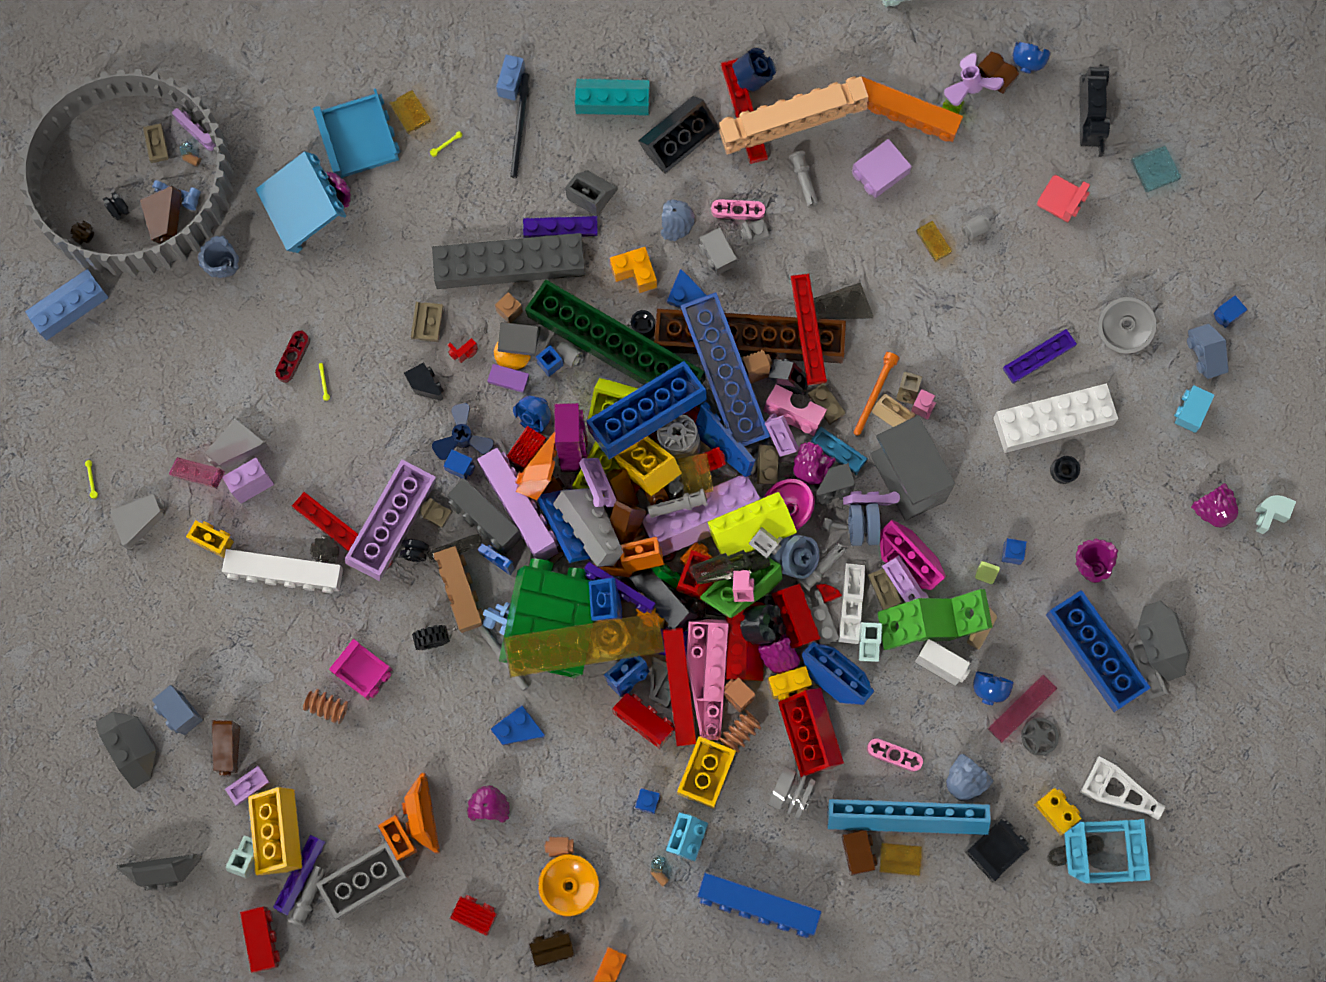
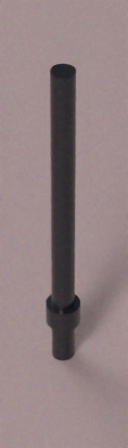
[510,73,530,178]

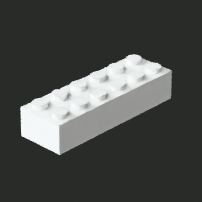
[994,383,1118,453]

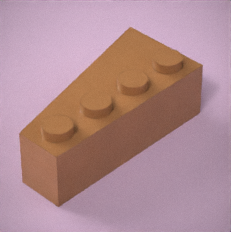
[433,546,485,633]

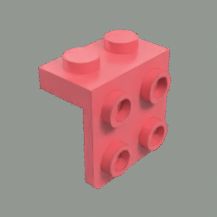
[1037,175,1090,223]

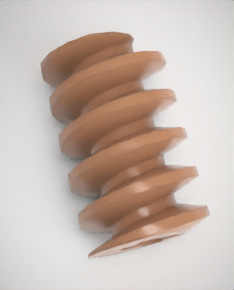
[303,689,348,724]
[718,710,762,753]

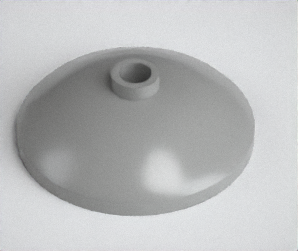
[1098,297,1157,353]

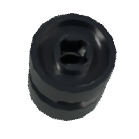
[630,310,655,339]

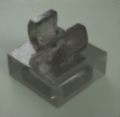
[778,462,797,482]

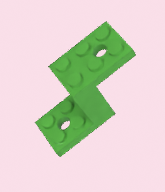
[877,589,993,650]

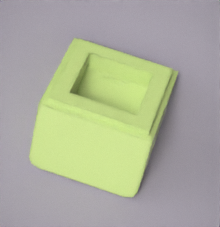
[975,561,1000,584]

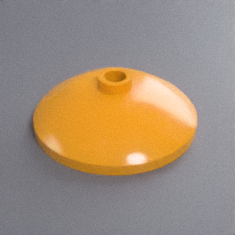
[538,855,599,916]

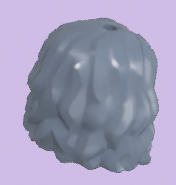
[661,199,695,241]
[198,235,239,278]
[946,754,994,801]

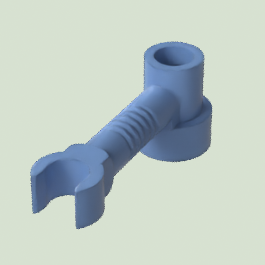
[152,181,201,210]

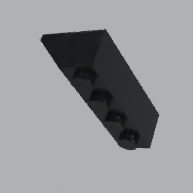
[638,96,720,174]

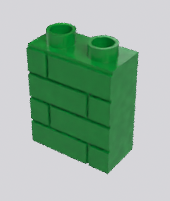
[499,559,593,678]

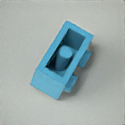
[1174,385,1214,433]
[666,813,708,861]

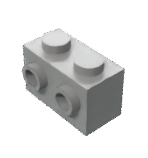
[698,228,737,275]

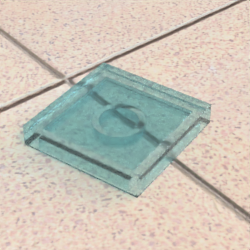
[1131,146,1181,193]

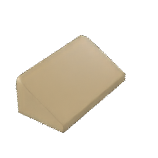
[872,394,916,427]
[967,607,997,649]

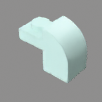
[1255,495,1296,534]
[859,622,882,662]
[226,836,255,878]

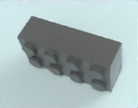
[447,478,522,554]

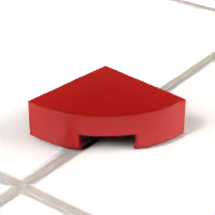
[816,584,842,603]

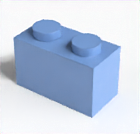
[496,55,525,101]

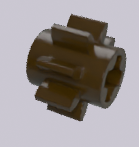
[70,220,94,245]

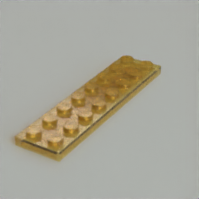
[503,613,664,678]

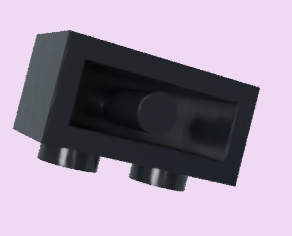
[769,359,808,395]

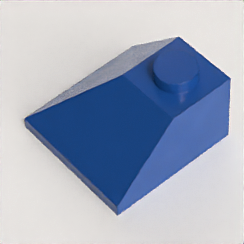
[589,578,622,621]

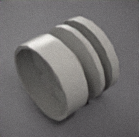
[657,414,701,463]
[768,766,815,819]

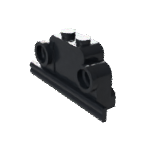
[1079,64,1110,157]

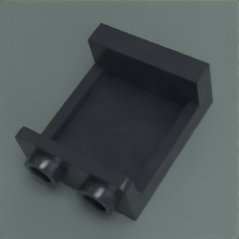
[965,819,1029,883]

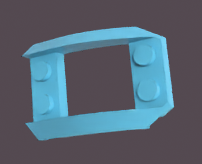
[1064,819,1151,883]

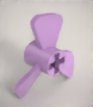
[944,53,1004,106]

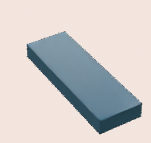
[810,427,868,475]

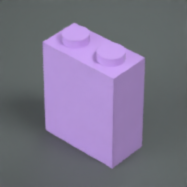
[852,139,912,198]
[222,458,274,504]

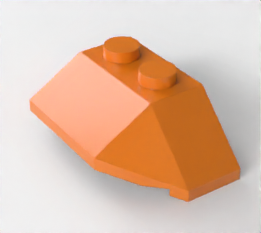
[402,773,440,854]

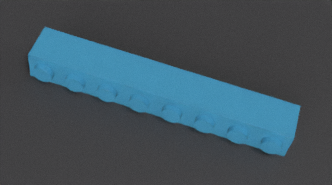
[827,799,991,835]

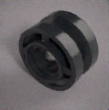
[103,191,130,221]
[1050,456,1080,484]
[399,539,429,562]

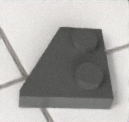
[650,656,671,708]

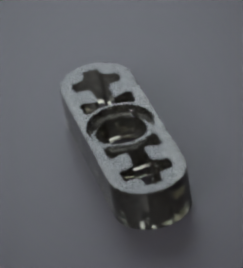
[427,534,483,563]
[1047,835,1104,867]

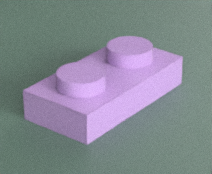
[225,766,270,806]

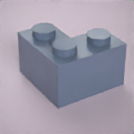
[1187,324,1229,379]

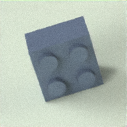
[152,685,203,735]

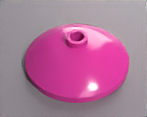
[764,479,814,530]

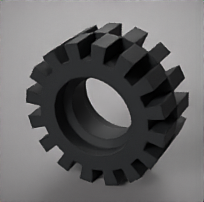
[412,625,450,651]

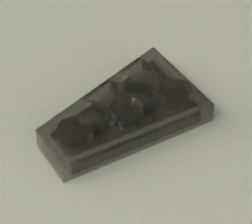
[813,283,873,319]

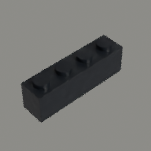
[630,568,699,633]

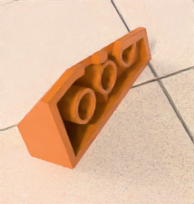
[515,432,557,500]

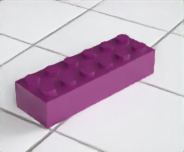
[555,403,588,472]

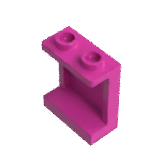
[329,639,393,700]

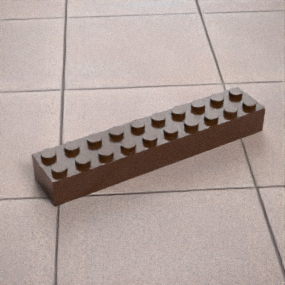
[654,309,846,363]

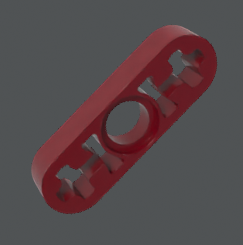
[275,331,310,383]

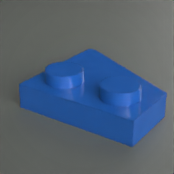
[667,269,707,308]
[478,544,515,575]
[491,705,545,745]

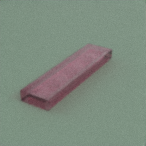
[169,457,225,489]
[987,675,1057,743]

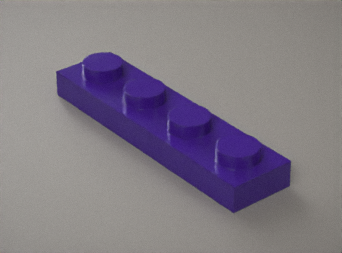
[523,216,598,238]
[1002,329,1077,384]
[584,562,655,614]
[273,834,325,915]

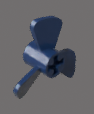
[432,403,494,460]

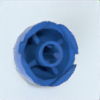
[1013,42,1051,74]
[513,396,551,433]
[973,671,1014,705]

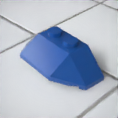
[802,642,874,705]

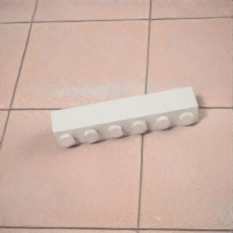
[222,549,343,593]

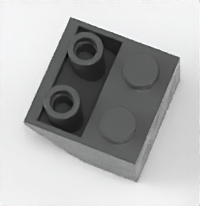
[565,170,618,216]
[815,463,855,505]

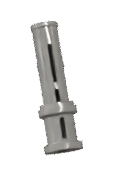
[789,151,819,207]
[648,489,708,518]
[796,543,846,594]
[288,865,326,928]

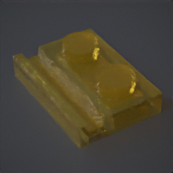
[389,90,431,134]
[678,453,713,494]
[879,843,922,876]

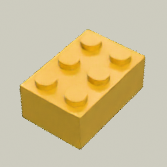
[614,436,682,496]
[677,736,736,809]

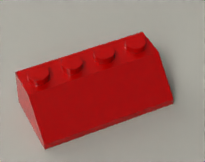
[725,602,764,681]
[778,688,844,777]

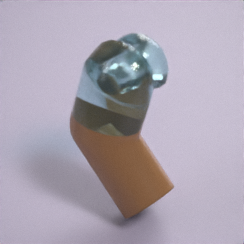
[179,141,201,167]
[651,855,669,887]

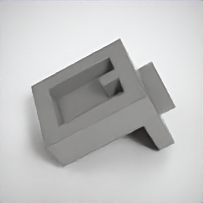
[740,219,769,245]
[748,527,782,558]

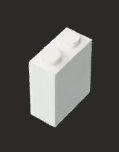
[915,639,970,686]

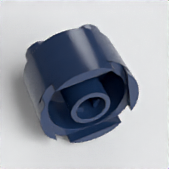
[732,48,776,91]

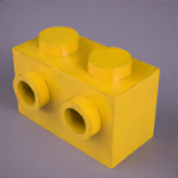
[186,520,234,558]
[767,666,812,700]
[1034,788,1082,835]

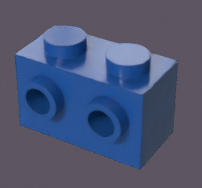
[604,650,650,697]

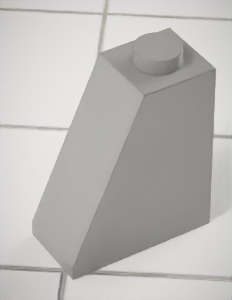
[205,419,267,469]
[110,494,165,550]

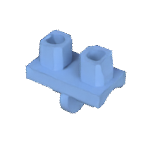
[483,602,510,635]

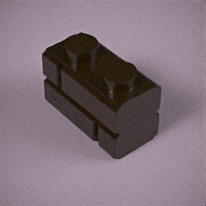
[529,930,575,968]

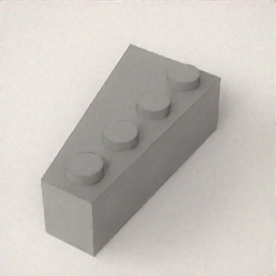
[553,488,623,567]

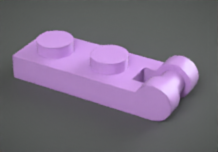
[171,108,216,151]
[579,458,616,507]
[843,491,900,506]
[882,556,929,603]

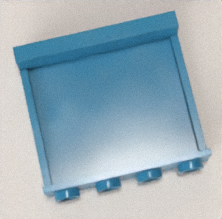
[313,88,401,178]
[256,151,346,253]

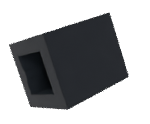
[404,362,444,401]

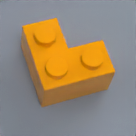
[610,247,657,293]

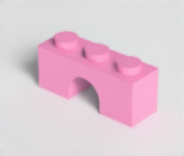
[763,384,827,436]

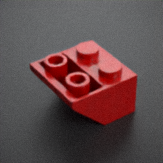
[676,550,726,602]

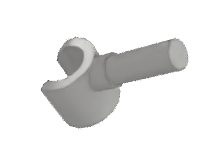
[819,518,848,531]

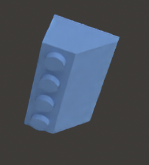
[25,268,109,341]

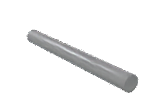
[478,625,529,691]

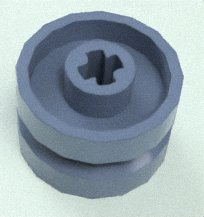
[848,503,880,546]
[770,534,819,579]

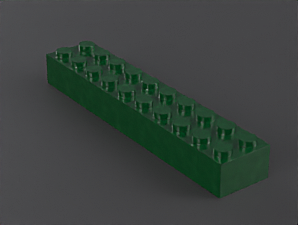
[525,279,706,385]

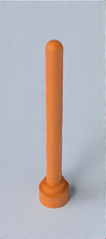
[854,352,900,436]

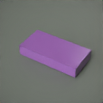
[487,364,529,393]

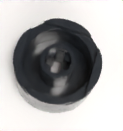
[740,605,786,645]

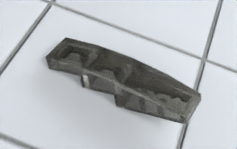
[689,550,770,584]

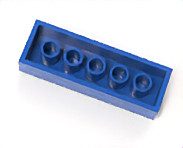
[586,361,707,459]
[1046,590,1151,712]
[697,873,821,938]

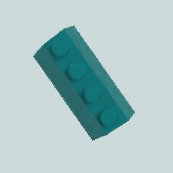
[575,79,650,115]

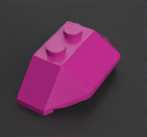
[880,520,946,590]

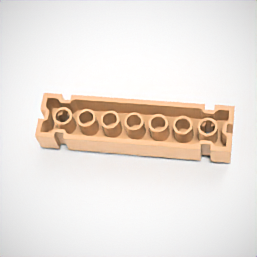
[719,76,868,155]

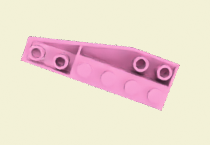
[686,619,728,740]

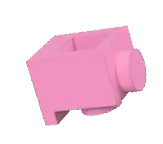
[911,389,936,420]
[733,570,754,602]

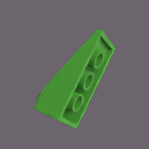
[701,550,782,618]

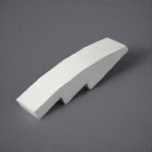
[839,563,865,644]

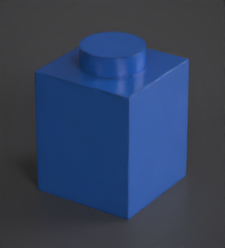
[1214,295,1247,328]
[536,345,564,377]
[443,450,475,480]
[1001,538,1027,565]
[635,788,660,815]

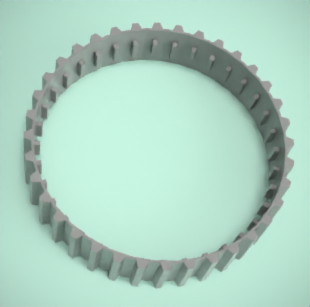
[18,69,234,277]

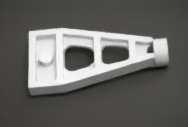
[1080,756,1165,820]

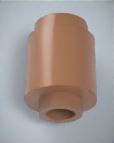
[545,837,574,857]

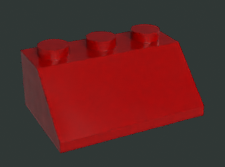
[612,693,674,749]

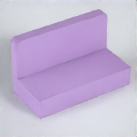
[765,413,799,456]

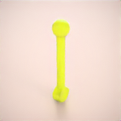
[430,131,463,157]
[319,363,330,401]
[85,460,98,499]

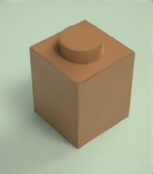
[495,292,523,323]

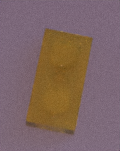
[916,221,952,262]

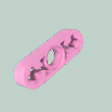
[711,199,765,220]
[867,739,923,772]

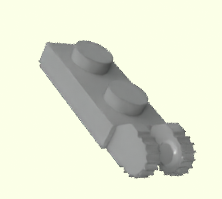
[805,590,839,645]

